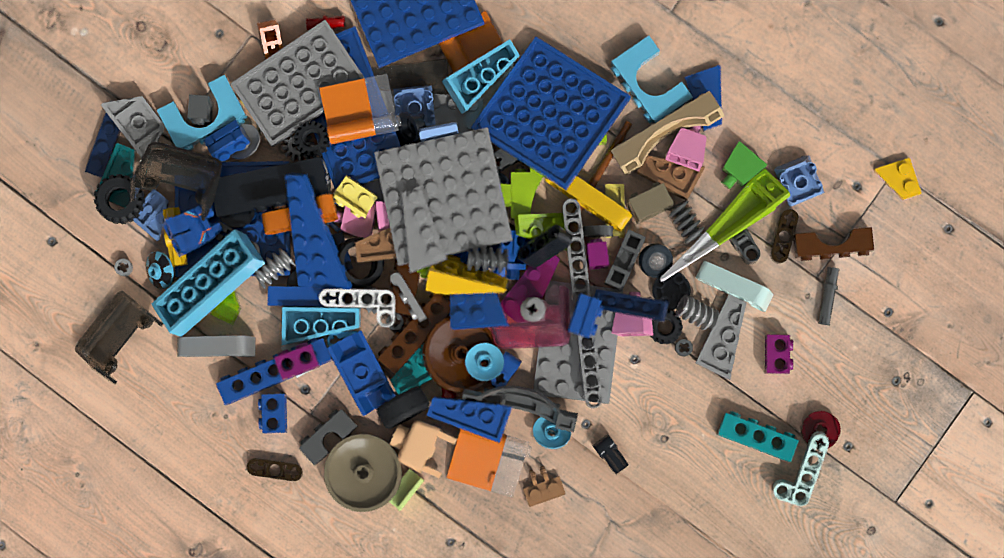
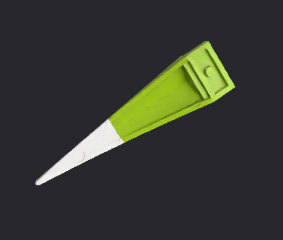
[660,169,790,282]

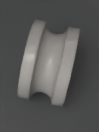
[114,259,133,276]

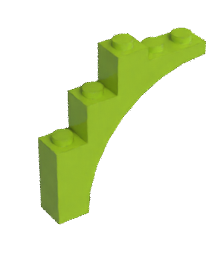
[511,134,607,220]

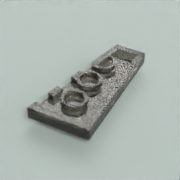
[372,59,450,95]

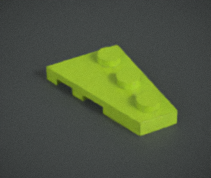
[514,213,571,251]

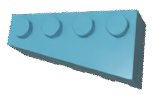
[442,39,520,114]
[282,306,361,346]

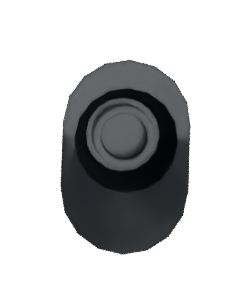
[396,112,426,147]

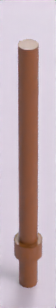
[571,121,632,213]

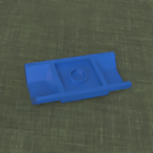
[327,330,396,416]

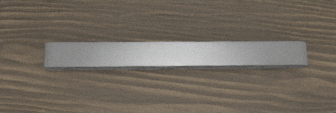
[562,199,603,408]

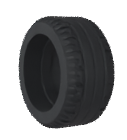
[337,237,384,288]
[377,386,429,429]

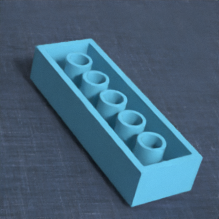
[151,229,265,337]

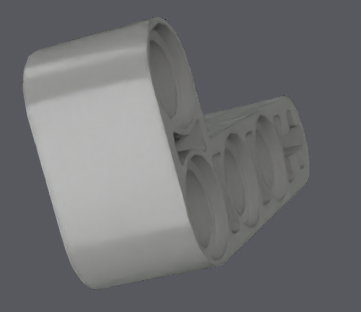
[177,336,256,357]

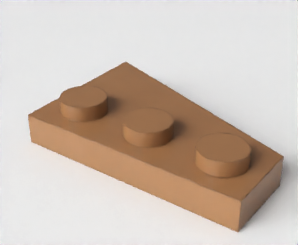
[637,156,705,200]
[355,227,397,263]

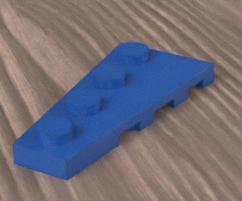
[427,396,513,443]

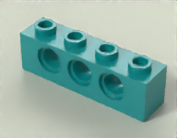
[717,411,799,462]

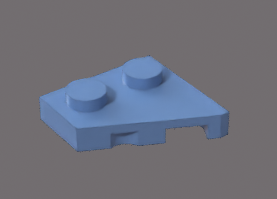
[133,189,169,241]

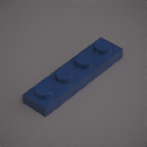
[85,100,121,178]
[594,289,668,322]

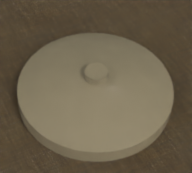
[324,434,402,512]

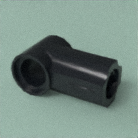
[592,434,629,474]

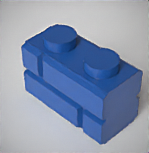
[204,119,251,163]
[567,294,604,338]

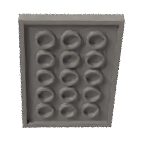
[230,20,368,147]
[533,281,623,404]

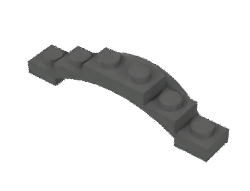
[462,386,578,432]

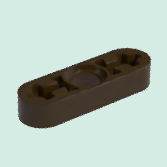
[770,209,799,264]
[247,458,303,481]

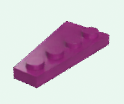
[501,255,560,331]

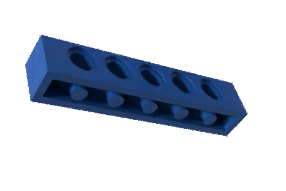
[216,337,333,405]

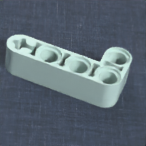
[695,261,774,312]
[773,431,829,506]

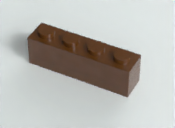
[386,259,420,317]

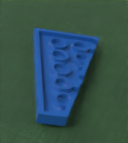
[285,173,353,290]
[450,248,509,330]

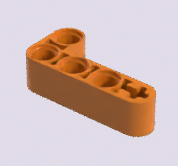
[261,194,338,235]

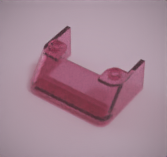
[490,286,570,349]

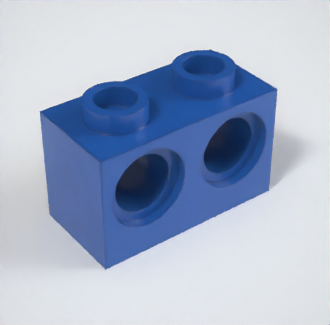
[258,394,287,434]

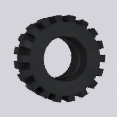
[94,174,145,224]

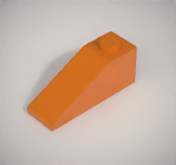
[257,19,283,60]

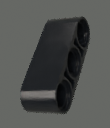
[518,225,572,268]

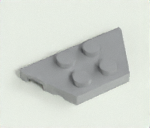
[101,96,165,164]

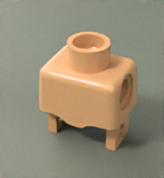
[390,420,457,478]

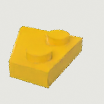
[874,158,922,200]

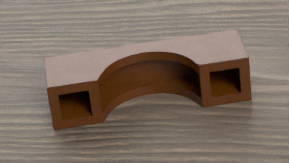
[793,227,874,261]

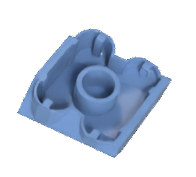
[394,85,436,126]
[774,155,824,207]

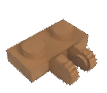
[523,465,566,507]

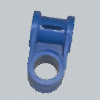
[491,351,522,388]

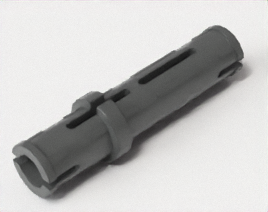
[818,267,840,326]

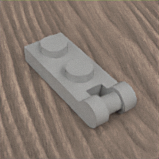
[390,273,427,322]

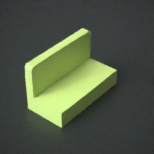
[389,468,425,511]

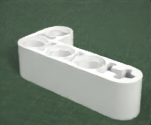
[319,289,396,328]

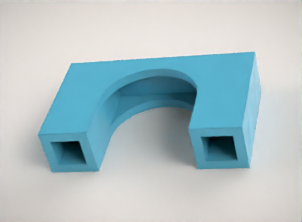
[610,36,693,124]
[157,75,248,153]

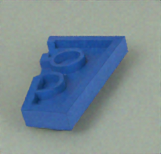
[684,65,722,131]

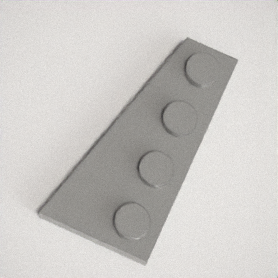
[402,186,447,273]
[695,294,746,380]

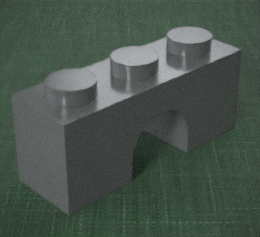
[604,229,646,291]
[299,409,358,466]

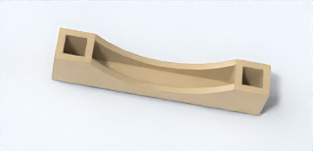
[611,91,724,175]

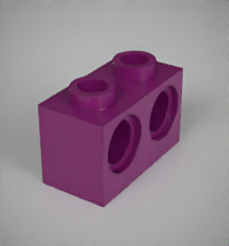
[586,239,609,270]
[765,335,794,374]
[274,342,320,380]

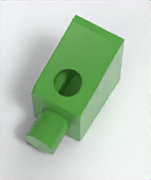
[721,141,767,190]

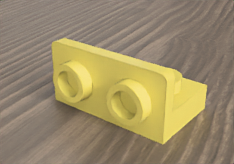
[333,175,378,218]

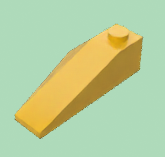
[425,255,508,294]

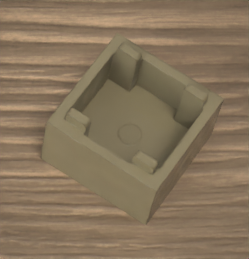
[627,182,674,225]

